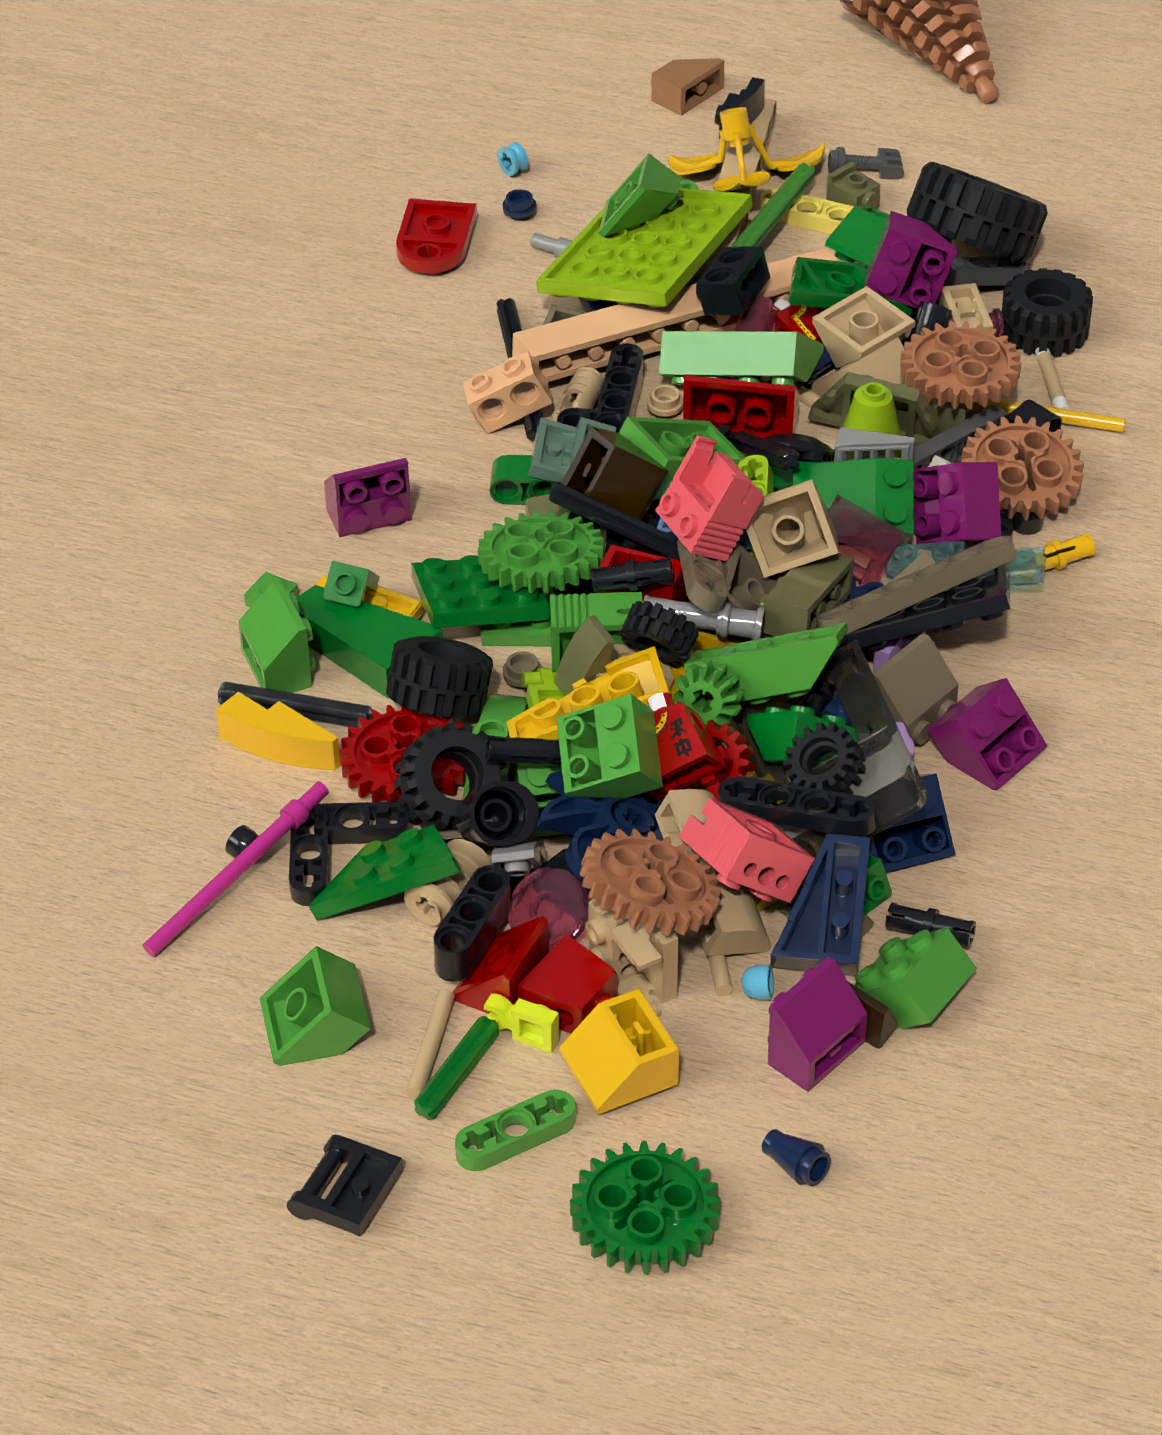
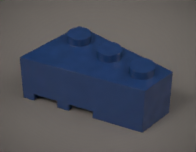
[770,833,870,976]

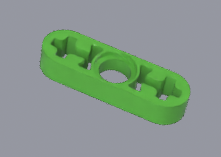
[455,1090,576,1171]

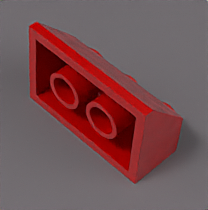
[683,375,799,442]

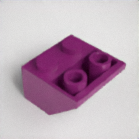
[864,211,957,309]
[324,458,412,537]
[913,462,1001,545]
[926,678,1048,790]
[767,956,868,1092]

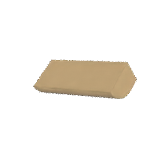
[655,789,770,956]

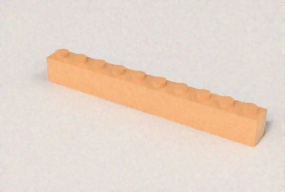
[512,247,839,382]

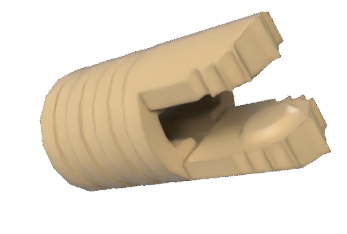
[553,367,604,422]

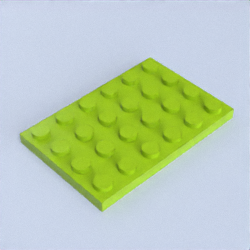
[536,188,753,308]

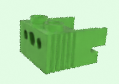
[550,592,643,672]

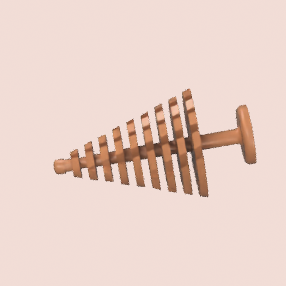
[840,0,999,103]

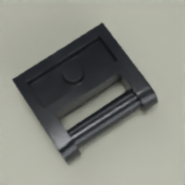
[286,1134,403,1236]

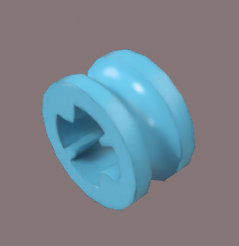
[497,142,529,176]

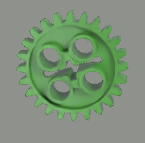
[478,510,605,593]

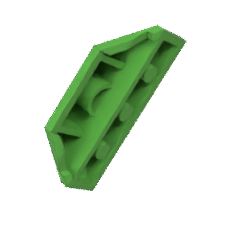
[684,622,849,704]

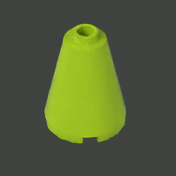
[832,382,901,462]

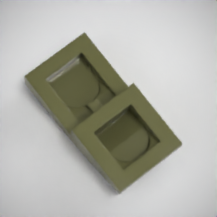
[554,615,615,696]

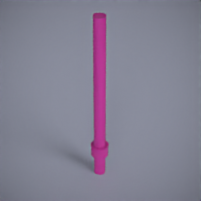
[142,781,329,957]

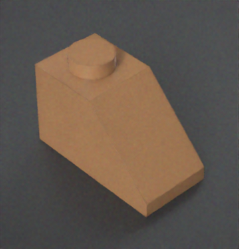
[651,58,724,116]

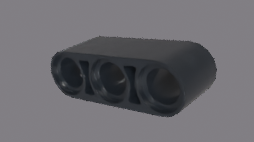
[433,865,511,982]

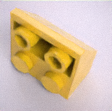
[559,989,679,1115]

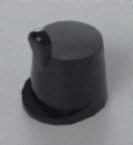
[456,781,539,847]

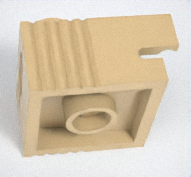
[585,899,678,1017]

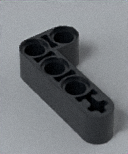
[557,343,643,433]

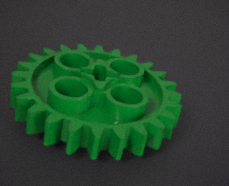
[570,1141,721,1275]

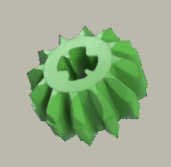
[673,659,745,727]

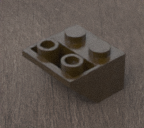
[561,427,669,521]

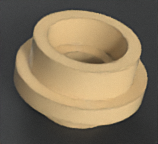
[647,384,683,418]

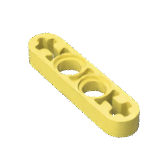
[759,188,854,234]

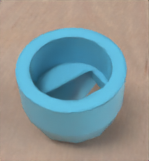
[741,965,774,1000]

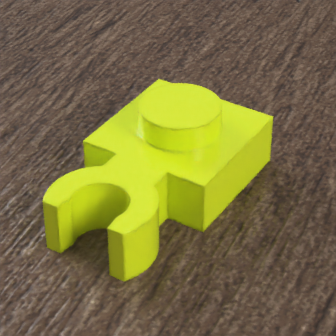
[484,993,559,1053]

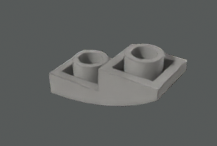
[491,841,547,877]

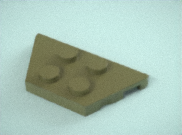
[808,372,944,446]

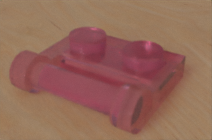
[828,494,905,586]

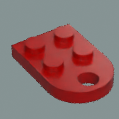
[396,198,477,273]

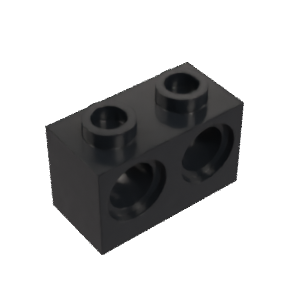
[696,246,771,315]

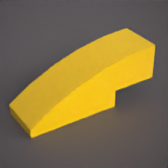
[216,692,340,771]

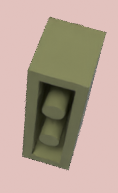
[759,554,854,636]

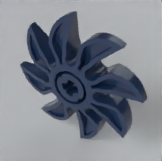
[537,770,665,881]

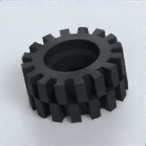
[620,601,699,666]
[784,722,866,794]

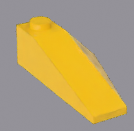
[506,646,674,740]

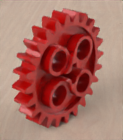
[339,705,467,807]

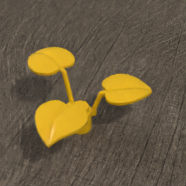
[668,107,825,191]

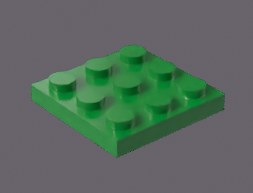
[411,555,550,628]

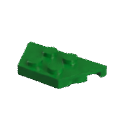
[788,257,913,316]
[309,825,461,920]

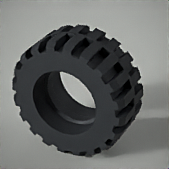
[907,161,1048,262]

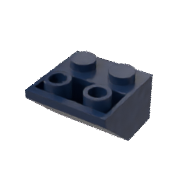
[863,773,956,872]

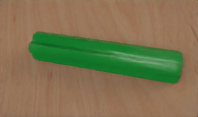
[414,1016,499,1120]

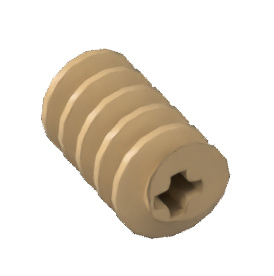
[404,839,493,927]

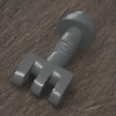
[828,147,904,179]

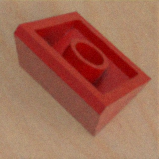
[453,916,549,1014]

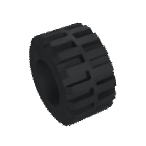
[1000,268,1093,357]
[386,636,493,718]
[394,723,507,832]

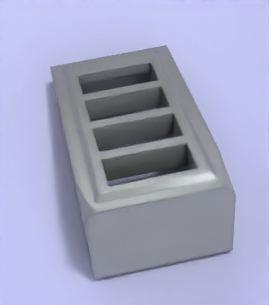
[834,427,915,462]

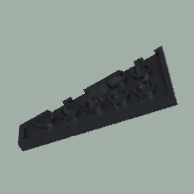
[830,564,1010,661]

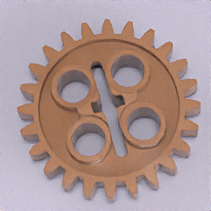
[900,321,1021,409]
[961,415,1084,520]
[579,829,722,936]

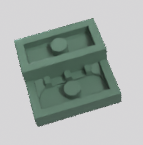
[528,417,616,482]

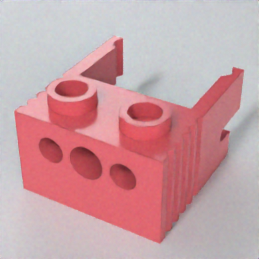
[655,435,764,562]
[679,798,815,903]

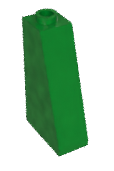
[296,585,443,699]

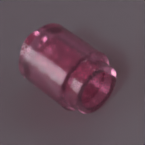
[735,295,778,332]

